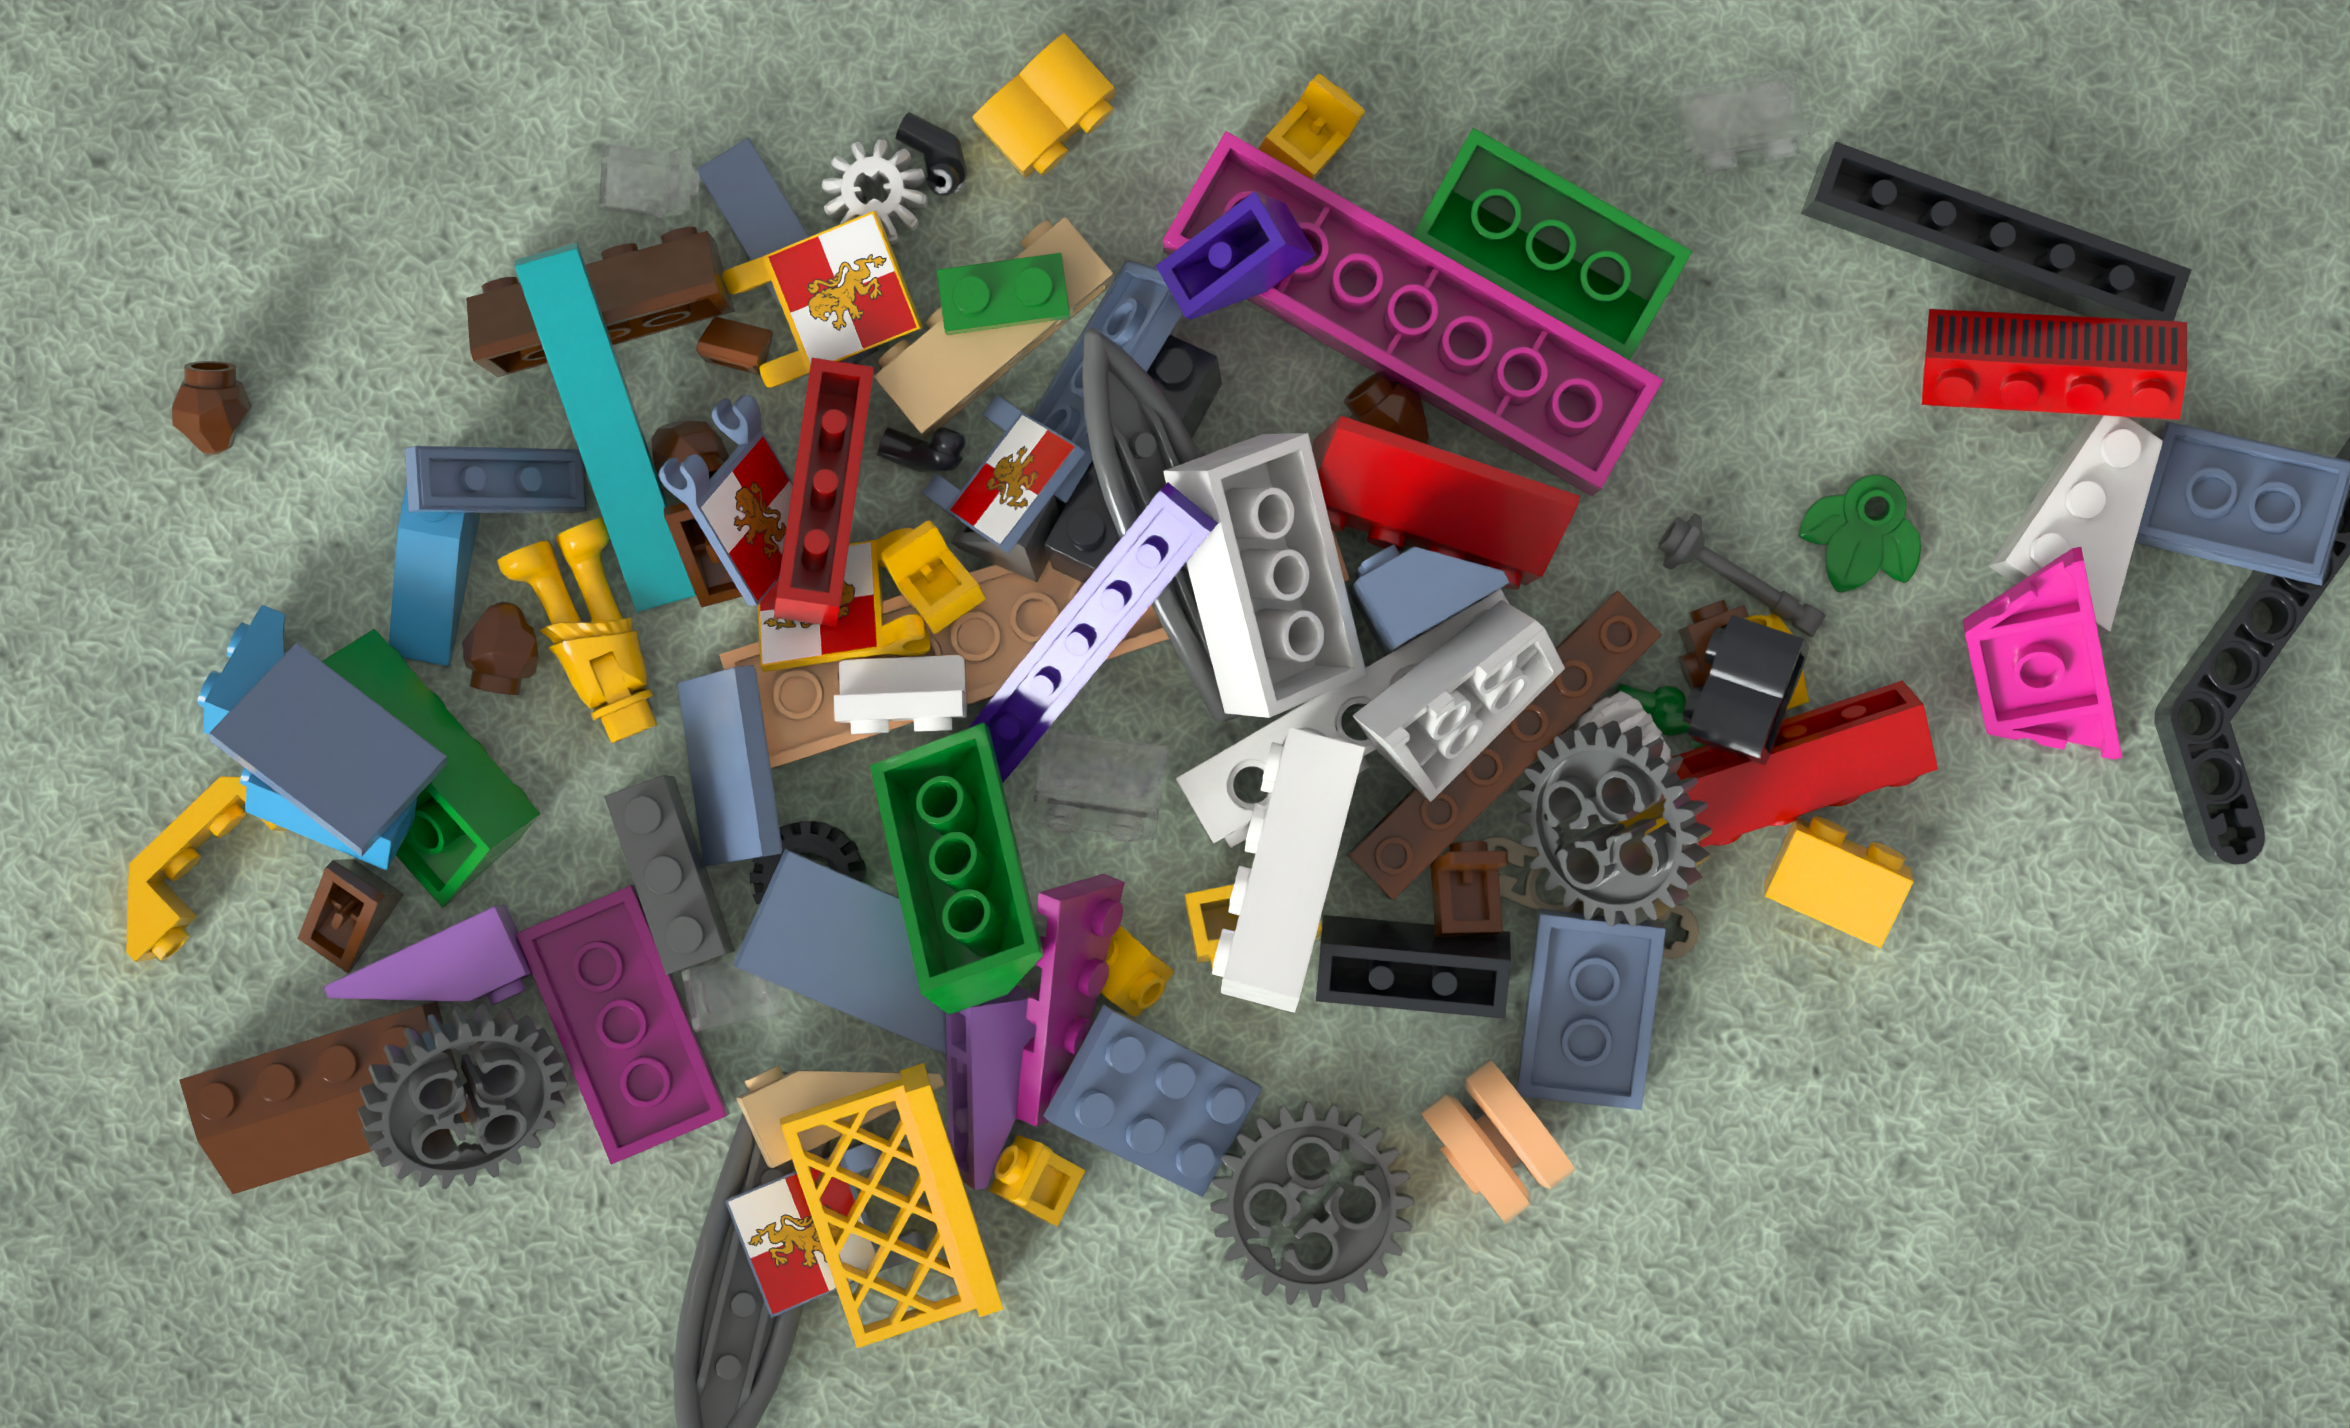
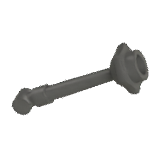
[1658,513,1826,637]

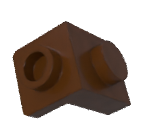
[1678,599,1749,690]
[1430,841,1508,937]

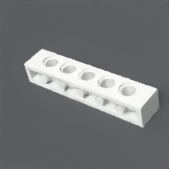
[1176,589,1509,848]

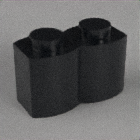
[1683,615,1809,765]

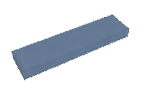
[696,138,878,364]

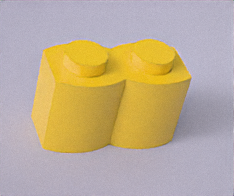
[973,33,1116,178]

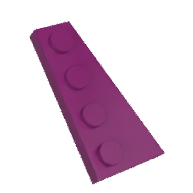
[1016,874,1125,1127]

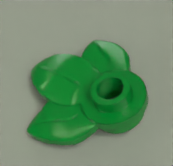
[1798,474,1921,592]

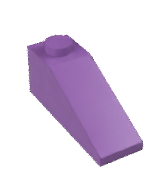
[323,905,532,1006]
[946,984,1036,1190]

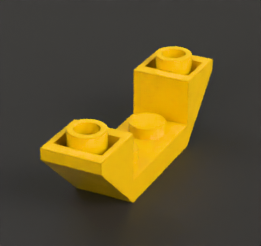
[126,776,288,962]

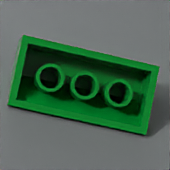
[1412,128,1693,361]
[322,628,541,908]
[870,723,1044,1015]

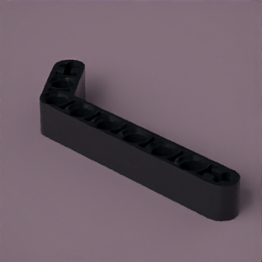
[2154,437,2350,865]

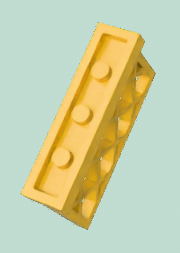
[780,1063,1003,1348]

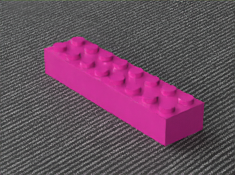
[1163,131,1663,496]

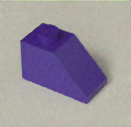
[1156,191,1316,320]

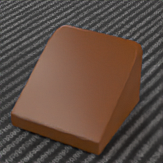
[696,317,773,375]

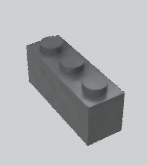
[604,775,735,975]

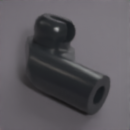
[895,112,967,196]
[877,427,966,472]

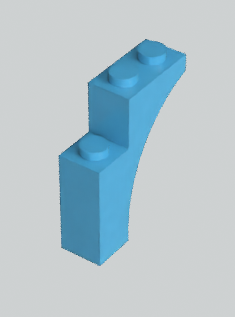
[198,605,417,871]

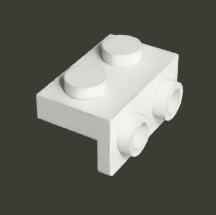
[834,655,967,734]

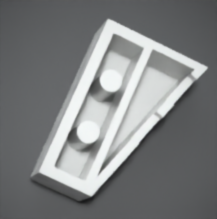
[1989,415,2163,634]

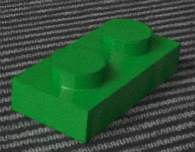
[936,253,1070,335]

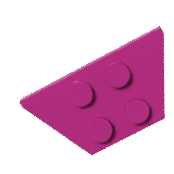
[1963,547,2122,759]

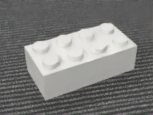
[1163,433,1367,718]
[1212,727,1365,1013]

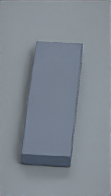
[405,446,587,513]

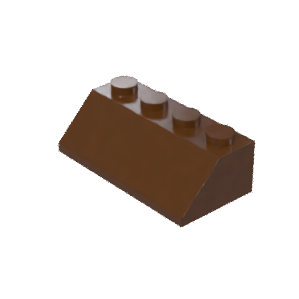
[466,227,735,377]
[179,1002,470,1194]

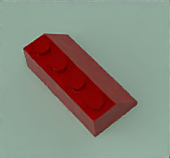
[1312,416,1580,590]

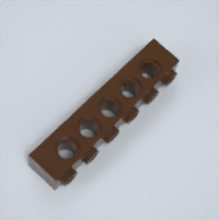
[1346,590,1662,900]

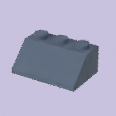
[1348,544,1510,656]

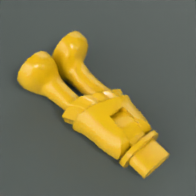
[497,517,658,744]

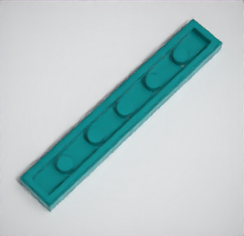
[514,242,696,613]

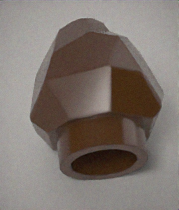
[172,361,251,455]
[1344,372,1429,444]
[651,421,729,490]
[462,601,539,695]

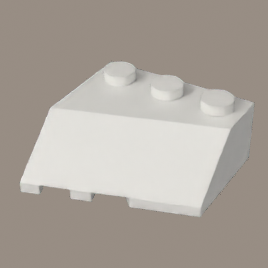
[1353,600,1565,802]

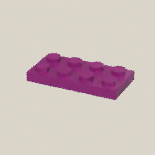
[516,885,730,1165]

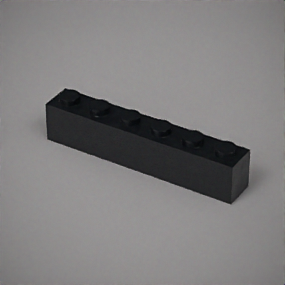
[1801,142,2192,321]

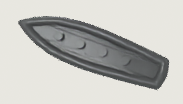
[1082,328,1242,722]
[673,1072,830,1428]

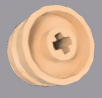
[1420,1059,1576,1224]

